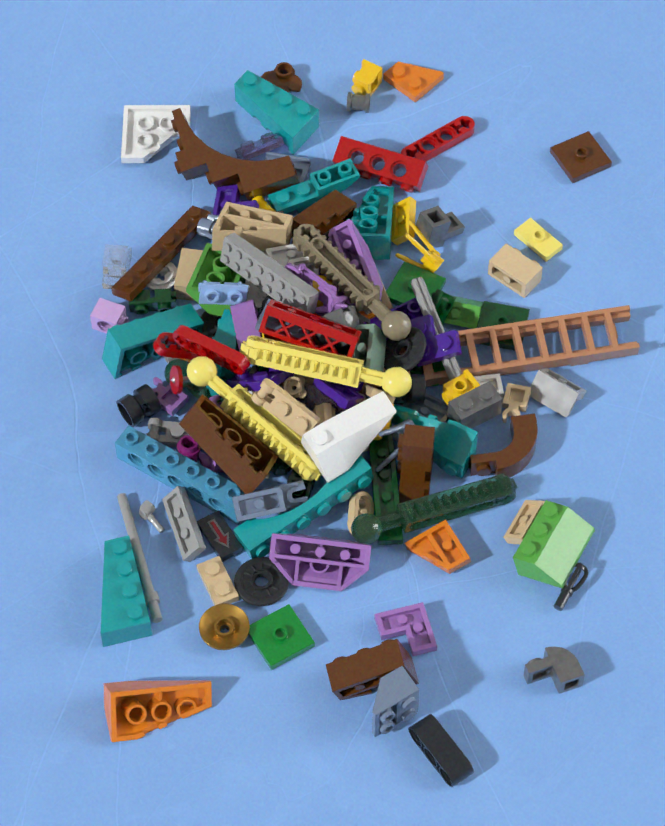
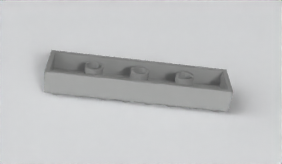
[220,232,319,314]

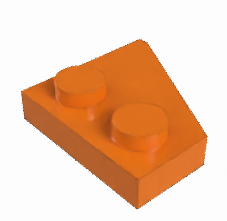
[405,520,471,574]

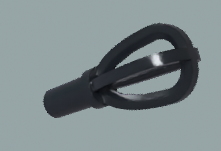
[554,563,588,611]

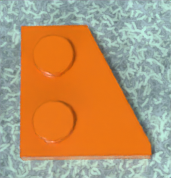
[383,61,444,102]

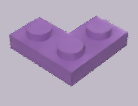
[374,602,437,656]

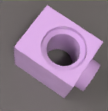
[90,298,129,334]

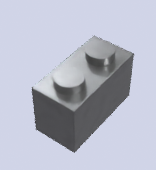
[447,381,503,429]

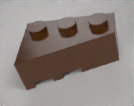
[292,189,357,244]
[397,424,435,507]
[325,639,419,701]

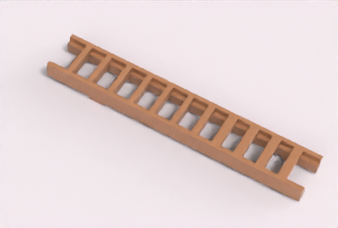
[358,305,640,396]

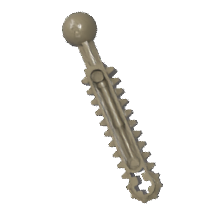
[293,224,411,341]

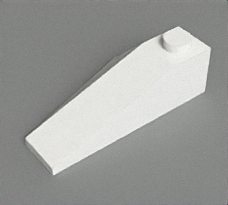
[301,391,397,483]

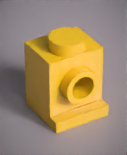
[351,59,382,97]
[442,369,481,405]

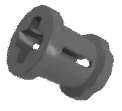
[347,92,370,113]

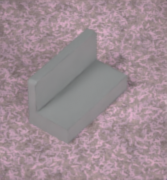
[530,368,587,417]

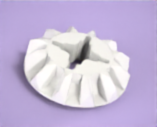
[147,262,177,291]

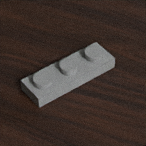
[162,486,206,562]

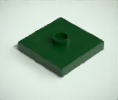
[478,301,530,351]

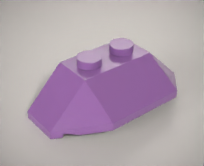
[325,219,383,307]
[269,533,372,591]

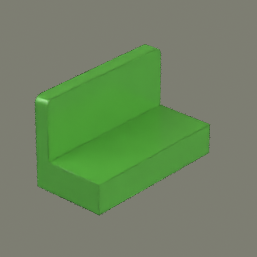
[444,295,483,329]

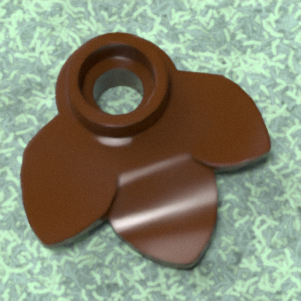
[261,62,302,93]

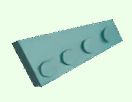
[234,70,319,155]
[102,303,204,379]
[100,535,153,647]

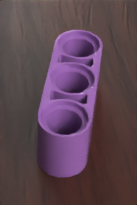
[230,300,262,352]

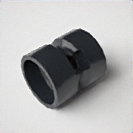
[393,374,426,405]
[116,384,162,427]

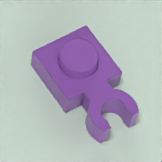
[151,377,188,417]

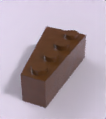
[179,394,279,494]

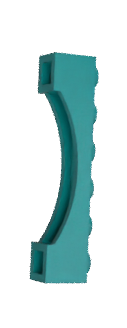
[233,455,374,559]

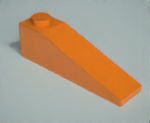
[104,680,212,742]

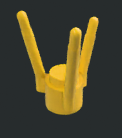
[395,220,444,273]

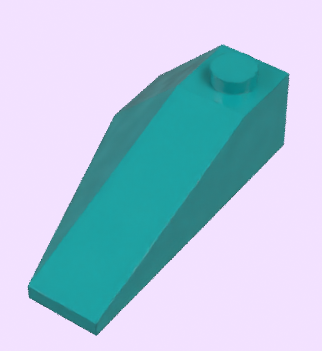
[347,186,394,260]
[391,405,478,479]

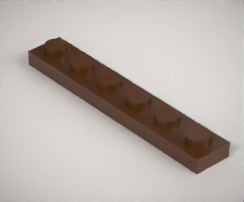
[111,205,211,301]

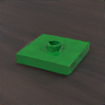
[386,261,446,306]
[248,604,315,670]

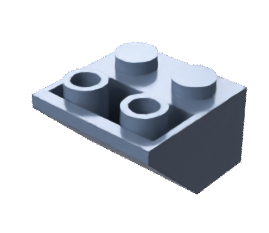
[372,666,419,737]

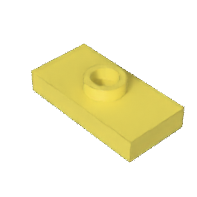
[514,218,563,262]

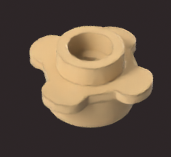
[282,376,307,399]

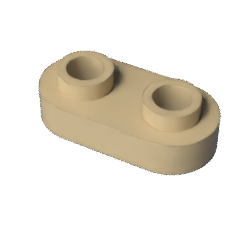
[347,491,374,539]

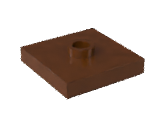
[550,131,612,183]

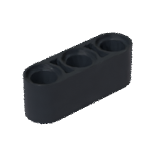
[408,714,474,787]

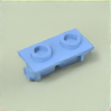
[198,280,248,305]

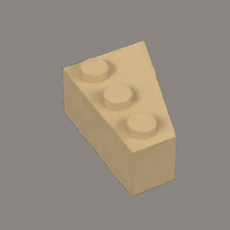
[212,202,293,251]

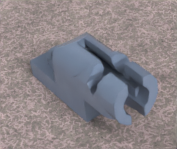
[232,480,308,522]

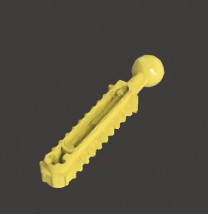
[240,335,412,397]
[187,356,323,481]

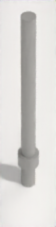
[117,493,163,623]

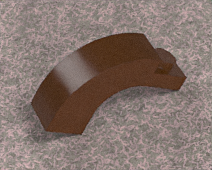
[469,414,538,481]

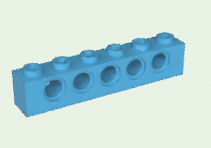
[115,425,245,524]

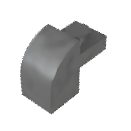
[416,206,465,247]
[523,647,585,694]

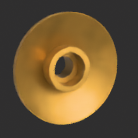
[199,604,250,650]

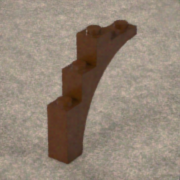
[171,108,300,201]

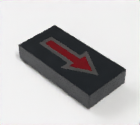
[197,510,243,562]

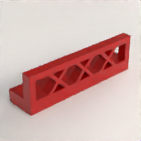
[259,299,362,358]

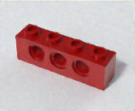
[332,136,428,193]

